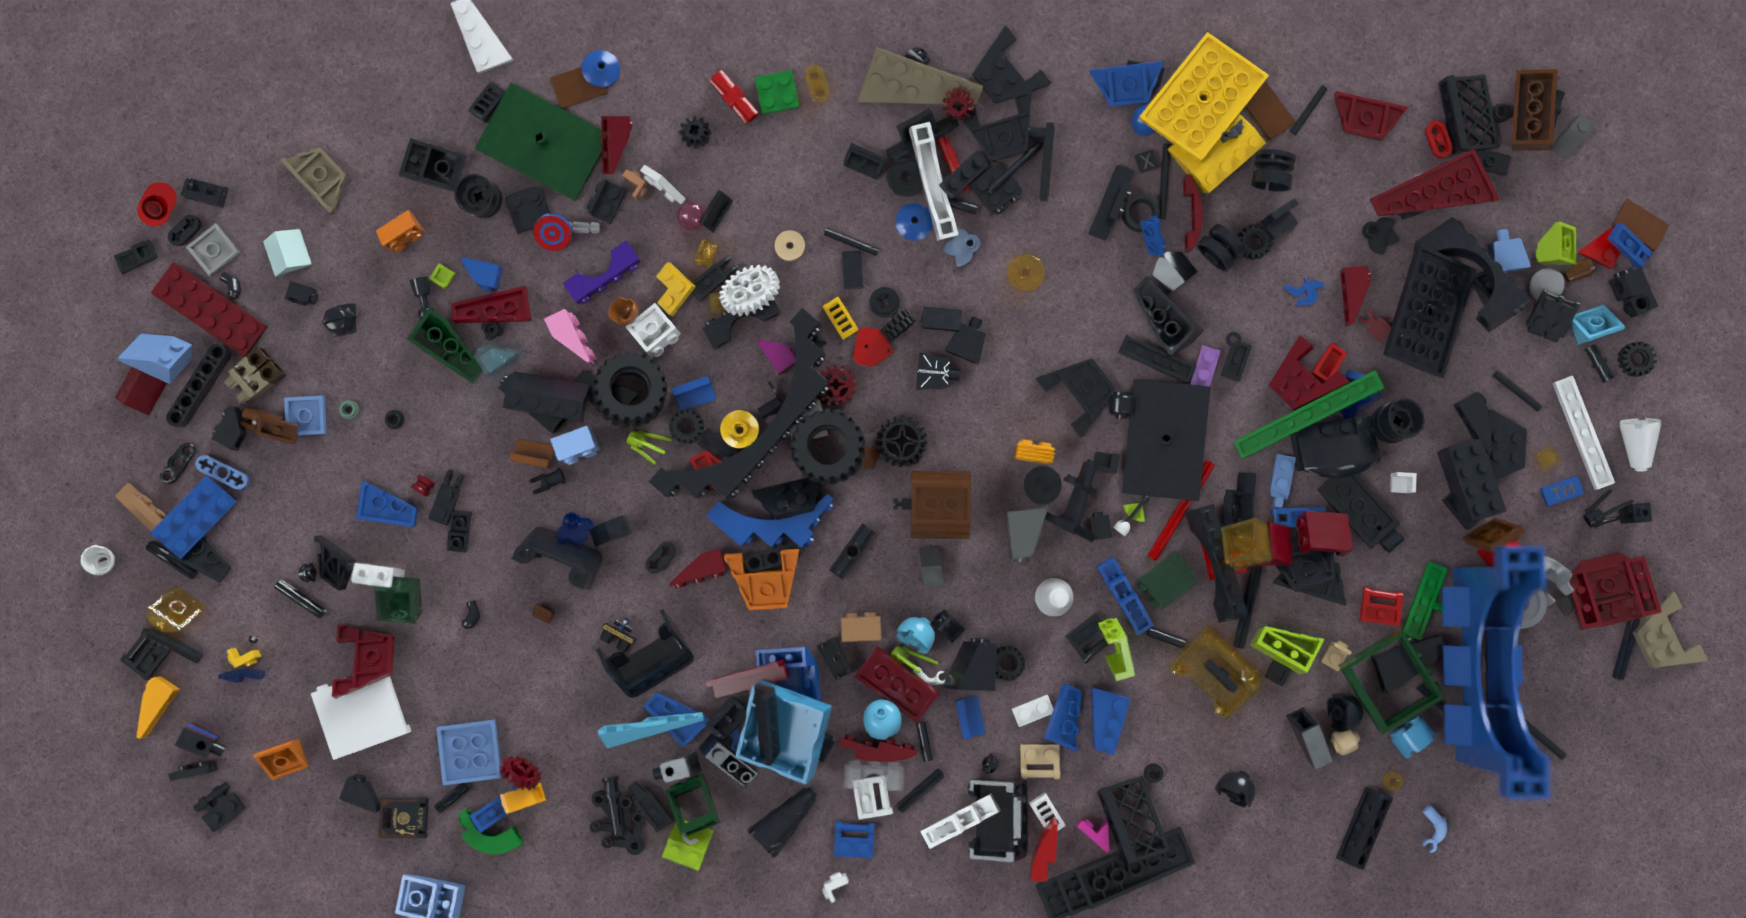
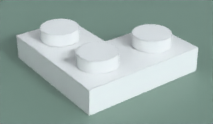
[640,165,685,204]

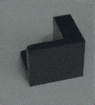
[1094,452,1120,474]

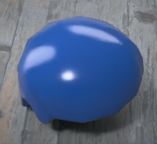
[1131,105,1156,136]

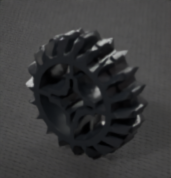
[876,416,928,468]

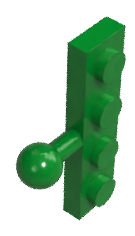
[1401,562,1447,641]

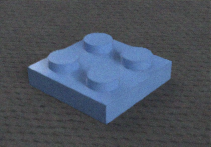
[284,395,326,436]

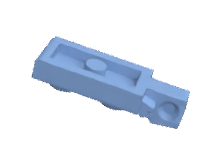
[1269,454,1296,508]

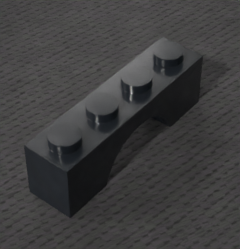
[702,300,781,350]

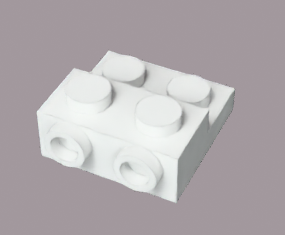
[626,303,681,358]

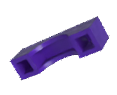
[563,240,641,304]

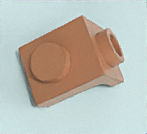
[622,169,648,201]

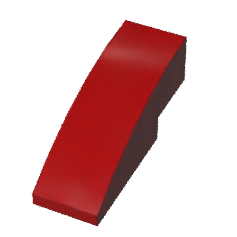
[1310,343,1347,384]
[1030,819,1058,881]

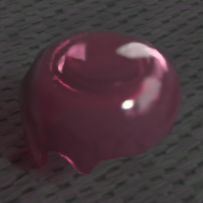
[677,201,705,230]

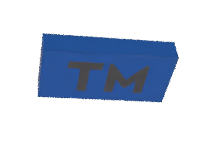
[1540,476,1584,506]

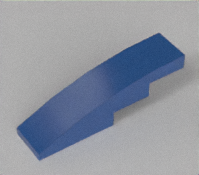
[1096,556,1154,636]

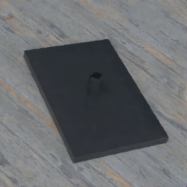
[1383,244,1476,378]
[1122,379,1211,501]

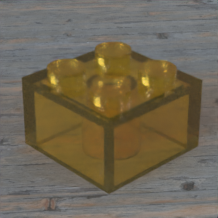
[1221,518,1272,569]

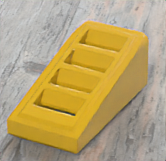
[822,297,859,340]

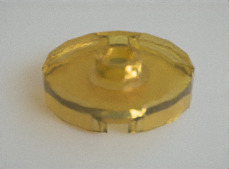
[1006,253,1045,292]

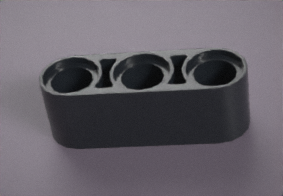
[745,545,801,572]

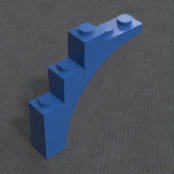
[706,494,834,548]

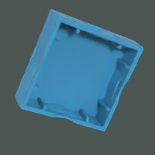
[735,680,832,785]

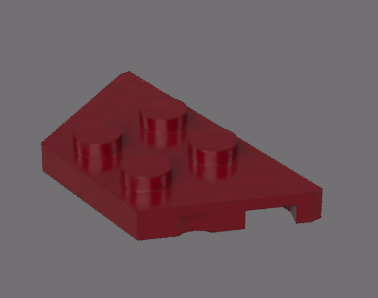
[1334,91,1407,141]

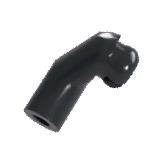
[219,272,241,299]
[462,600,480,629]

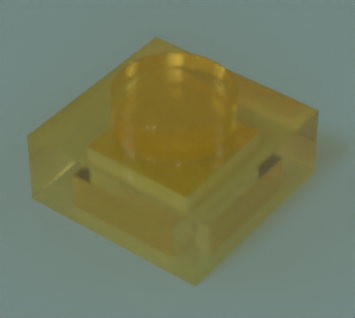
[1533,445,1561,471]

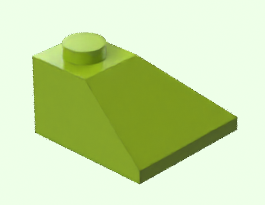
[1536,222,1576,265]

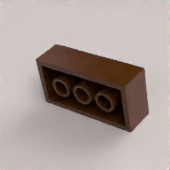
[1512,69,1558,151]

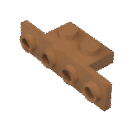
[115,483,166,531]

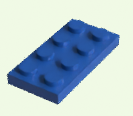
[150,476,237,559]

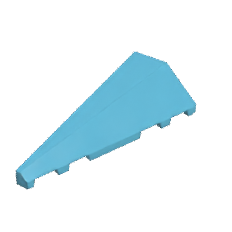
[598,712,704,749]

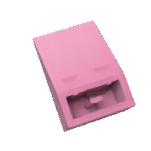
[544,309,596,366]

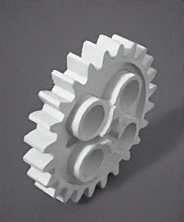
[719,264,780,316]

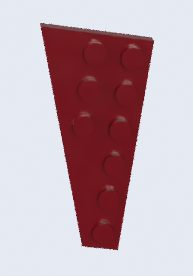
[1370,149,1500,217]

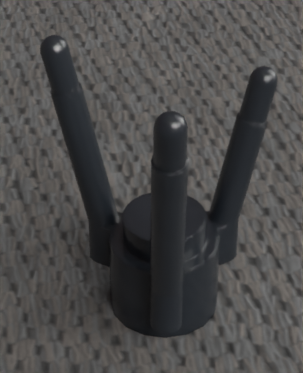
[1583,489,1633,528]

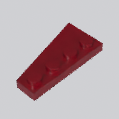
[451,286,532,323]

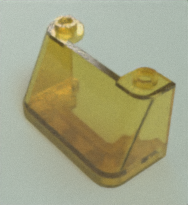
[1169,625,1262,719]

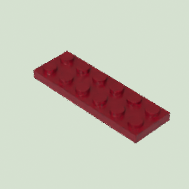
[151,262,268,357]

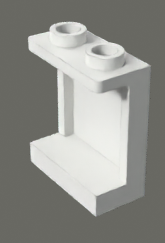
[352,563,405,589]

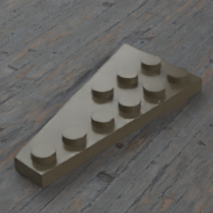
[857,47,983,105]

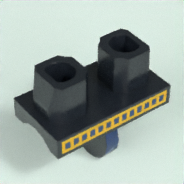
[600,618,637,652]

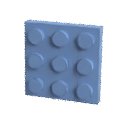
[436,719,502,785]

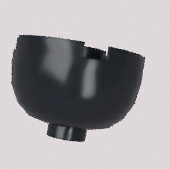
[1327,693,1364,732]
[1215,771,1255,808]

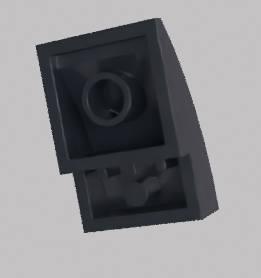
[399,138,467,192]

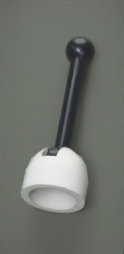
[1113,495,1149,536]

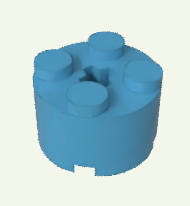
[1389,715,1437,759]

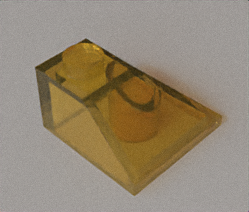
[145,585,206,632]

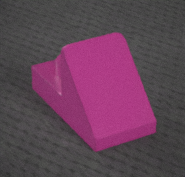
[1076,818,1110,852]

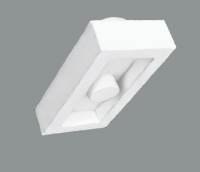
[1012,695,1053,727]

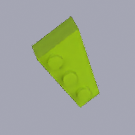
[1250,626,1324,674]

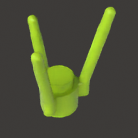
[626,430,672,464]
[890,645,938,673]

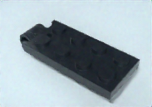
[1317,475,1404,553]

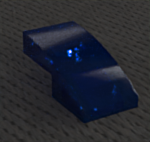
[218,669,265,683]

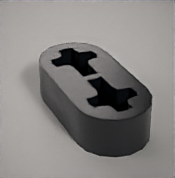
[168,215,201,247]
[645,542,676,574]

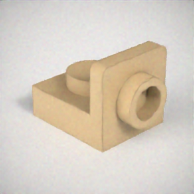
[1320,641,1352,672]

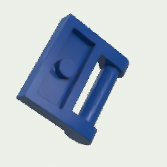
[834,821,875,858]

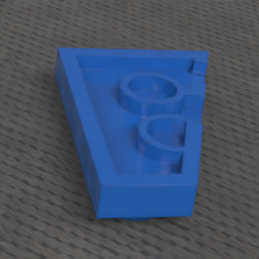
[356,481,418,527]

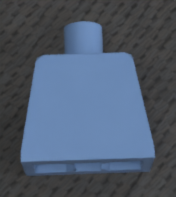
[1488,229,1531,273]

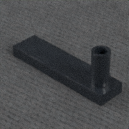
[1029,122,1055,202]

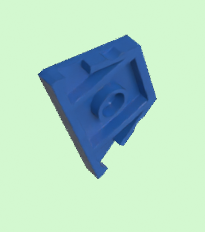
[1089,61,1164,107]

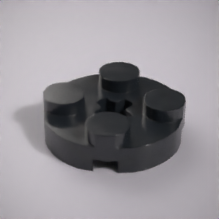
[887,158,923,197]

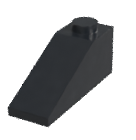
[1453,392,1492,453]

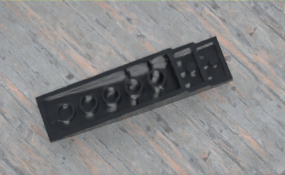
[1035,827,1195,918]

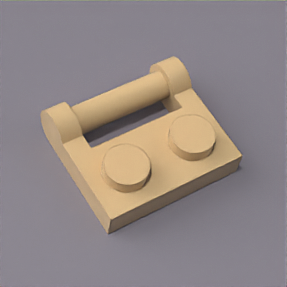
[1020,744,1060,780]

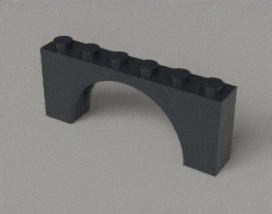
[1414,217,1530,333]

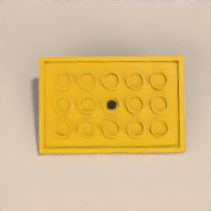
[1139,32,1269,163]

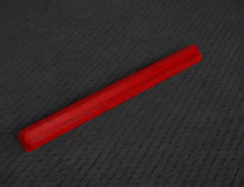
[1148,460,1215,561]

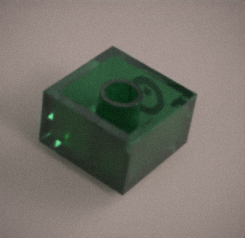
[374,576,422,624]

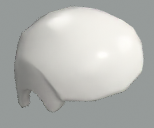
[81,545,115,575]

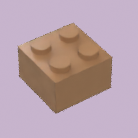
[841,612,881,642]

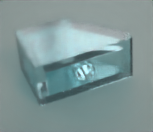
[473,345,521,377]

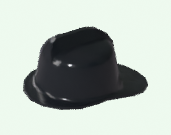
[322,303,357,337]

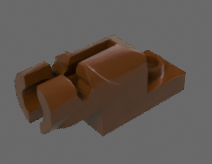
[241,407,300,444]

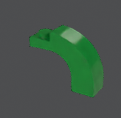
[458,808,524,854]

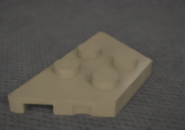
[280,147,348,214]

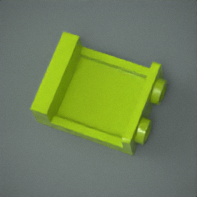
[1098,618,1135,681]

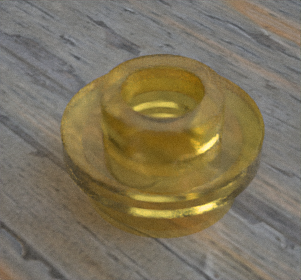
[1383,771,1403,791]

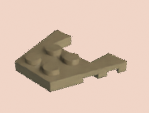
[1633,592,1708,668]

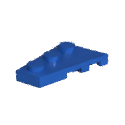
[1044,683,1082,752]
[643,692,710,748]

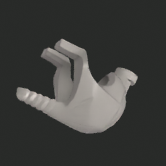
[1542,556,1574,606]

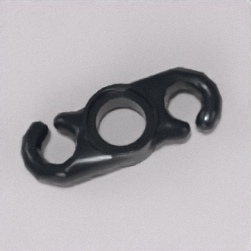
[160,442,196,485]

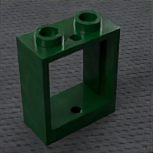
[666,775,721,837]

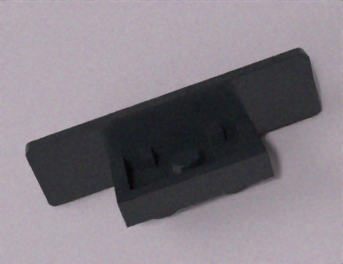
[886,109,959,161]
[1089,165,1134,241]
[1222,472,1256,550]

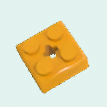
[1013,439,1056,464]

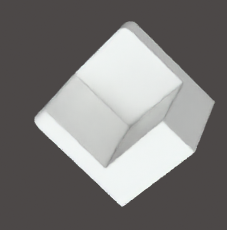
[1390,472,1417,493]

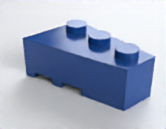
[1090,686,1130,755]

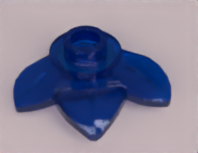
[557,512,595,545]

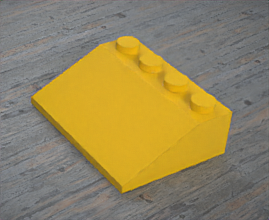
[1167,114,1266,193]

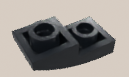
[447,510,472,553]

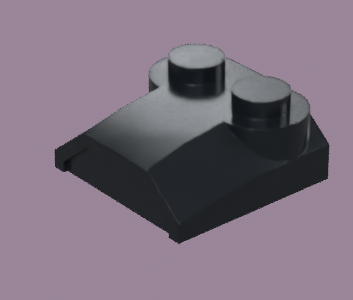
[505,186,551,234]

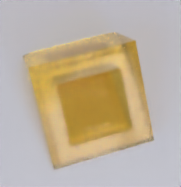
[708,294,724,316]

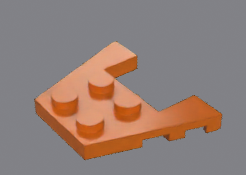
[724,549,799,610]

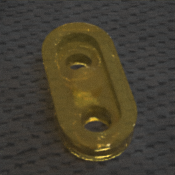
[805,65,830,103]

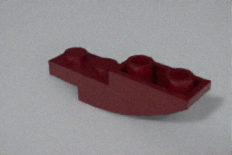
[838,734,917,762]

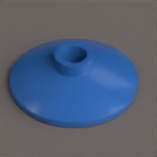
[582,50,620,87]
[895,203,933,241]

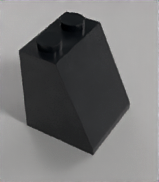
[944,638,997,691]

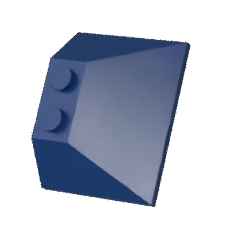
[755,647,821,702]

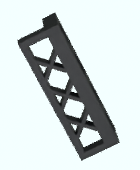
[754,684,781,766]
[1336,787,1393,870]

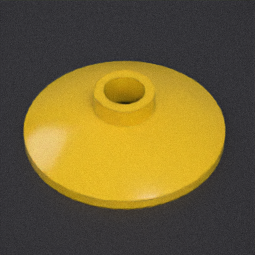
[720,410,759,448]

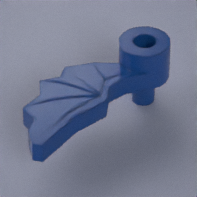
[730,728,740,752]

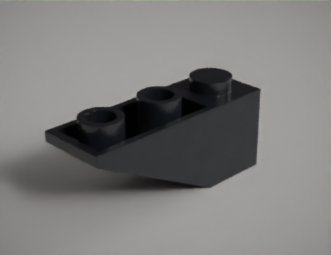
[699,733,758,788]

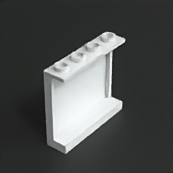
[311,676,412,760]

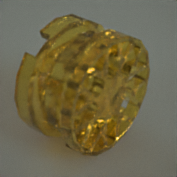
[695,238,719,268]

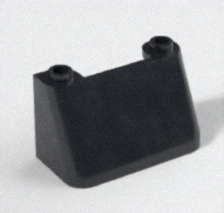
[511,527,603,590]
[968,779,1028,862]

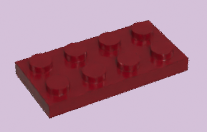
[854,646,940,723]

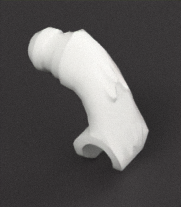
[913,667,945,685]

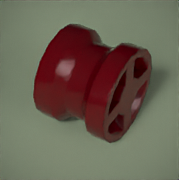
[411,474,436,497]

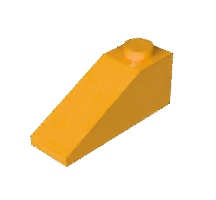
[136,676,180,739]

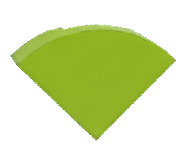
[1123,503,1145,522]

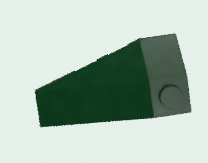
[406,308,483,383]

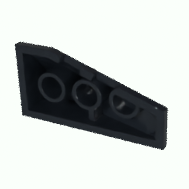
[1133,276,1204,356]

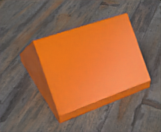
[254,739,309,780]

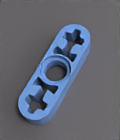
[195,455,250,490]

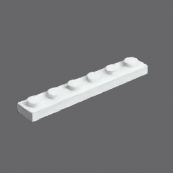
[1552,376,1615,490]

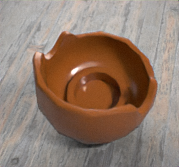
[608,297,639,326]

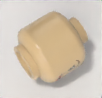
[1329,730,1360,756]

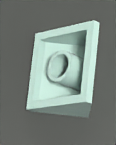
[263,229,312,277]

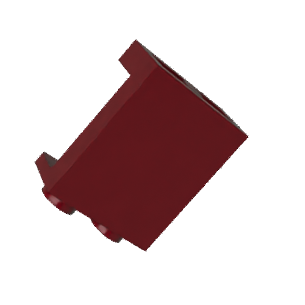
[1296,511,1353,557]

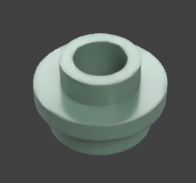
[339,400,359,419]

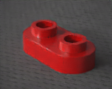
[1425,121,1453,159]

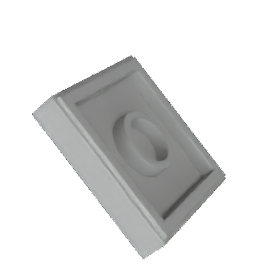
[186,223,240,277]

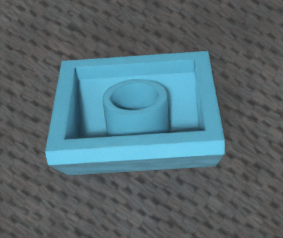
[1571,305,1625,344]

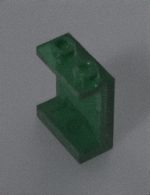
[1137,551,1200,610]

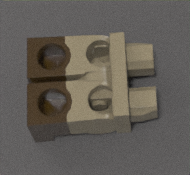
[224,346,287,403]

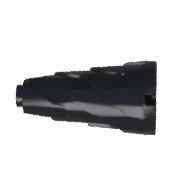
[747,787,817,858]

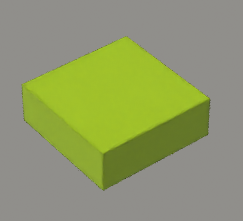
[429,263,456,289]

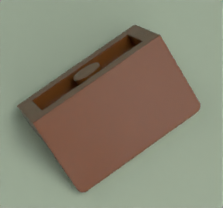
[509,439,554,469]

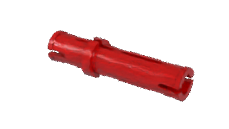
[937,136,969,193]

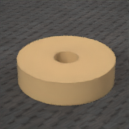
[775,230,805,261]

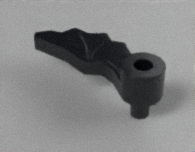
[1220,119,1244,143]

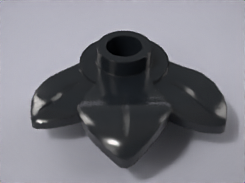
[1362,217,1399,255]

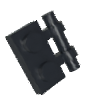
[193,782,246,832]

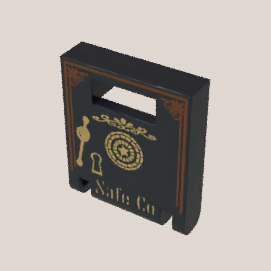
[378,797,429,838]

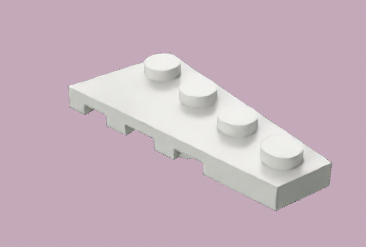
[451,0,514,74]

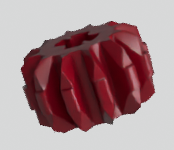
[942,88,974,121]

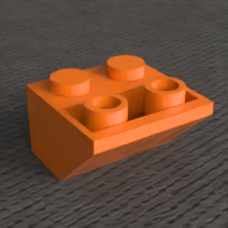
[376,210,425,252]

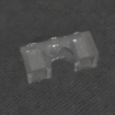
[844,760,904,791]

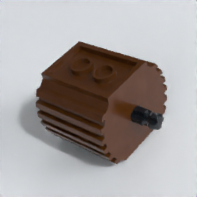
[893,470,971,539]

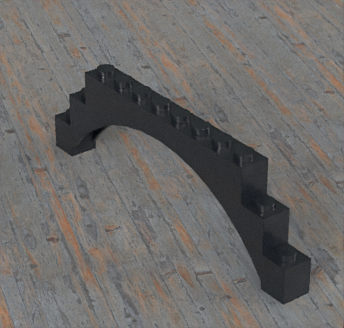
[649,308,830,500]

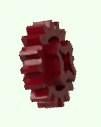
[820,364,857,406]
[499,755,541,790]

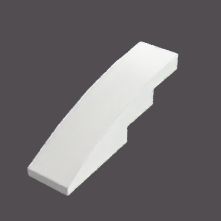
[920,793,1001,849]

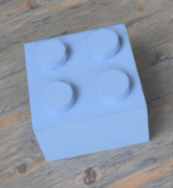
[550,426,601,465]

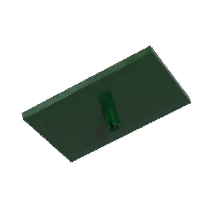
[475,82,602,201]

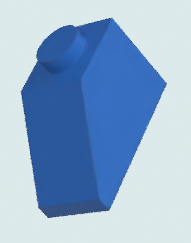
[461,257,503,292]

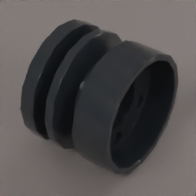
[1251,149,1296,192]
[454,173,503,219]
[1372,398,1425,444]

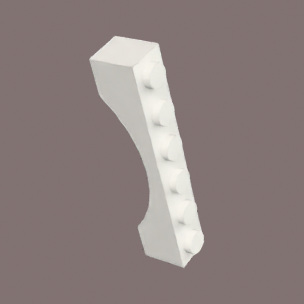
[909,122,958,241]

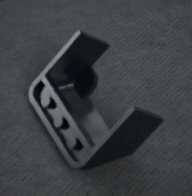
[596,609,694,698]

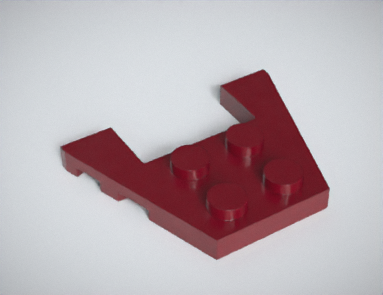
[1269,335,1350,411]
[332,624,395,699]

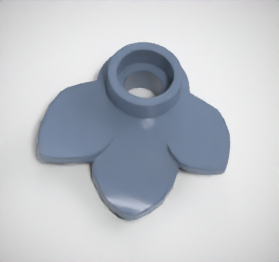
[943,229,981,267]

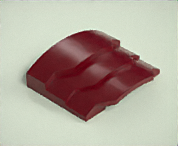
[1569,552,1662,631]

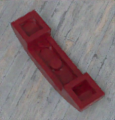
[1183,174,1202,253]

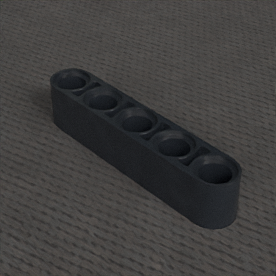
[166,344,231,427]

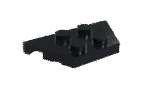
[1487,409,1527,480]
[752,477,822,520]
[314,535,356,591]
[1272,562,1347,606]

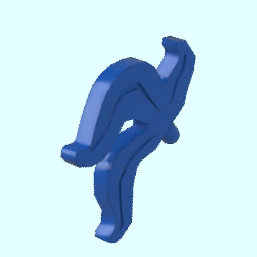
[1283,278,1324,307]

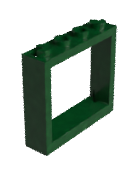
[1338,629,1444,735]

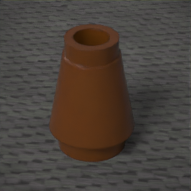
[1564,259,1596,283]

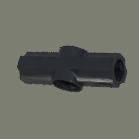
[829,523,876,580]

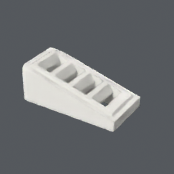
[1029,792,1066,830]

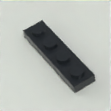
[1118,335,1196,384]

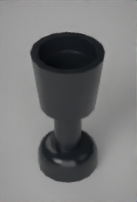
[409,277,435,318]

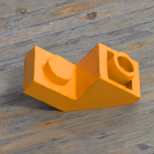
[500,782,546,814]

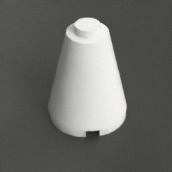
[1620,418,1661,471]
[1035,578,1073,616]

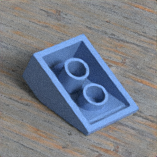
[118,334,192,384]

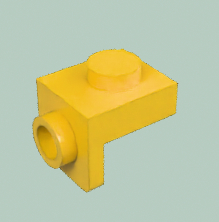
[227,648,262,668]

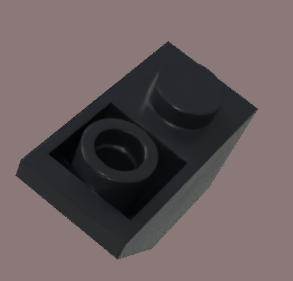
[211,405,247,451]

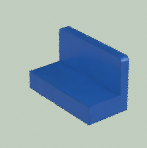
[671,376,716,410]
[955,696,985,740]

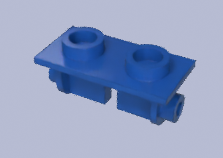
[1140,215,1166,256]

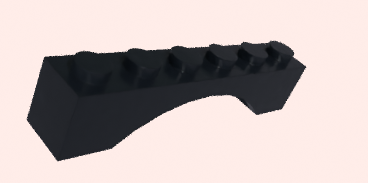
[1185,504,1248,623]

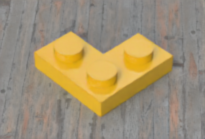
[656,262,696,316]

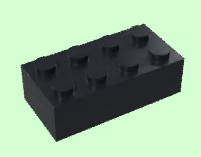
[1437,438,1507,525]

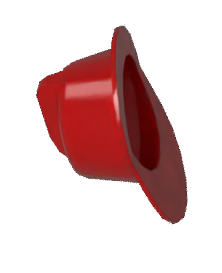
[137,182,177,226]

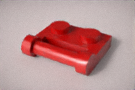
[1359,586,1403,626]

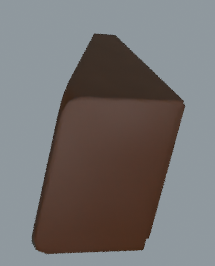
[861,447,880,469]
[532,603,555,624]

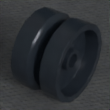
[1196,223,1246,272]

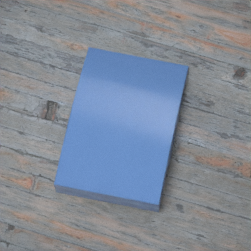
[395,874,466,918]

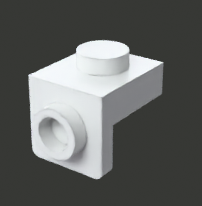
[822,872,849,903]

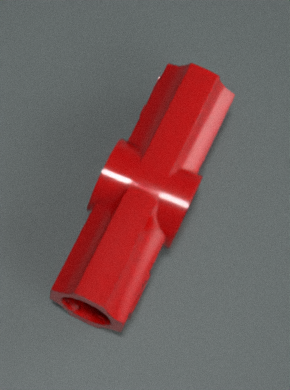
[709,70,759,124]

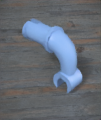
[1422,804,1448,853]

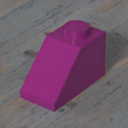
[757,339,796,375]

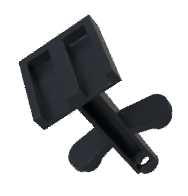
[1045,459,1098,543]

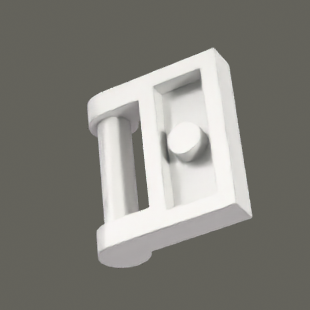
[853,774,893,819]

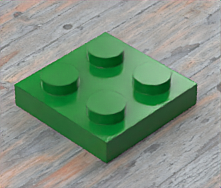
[755,70,799,115]

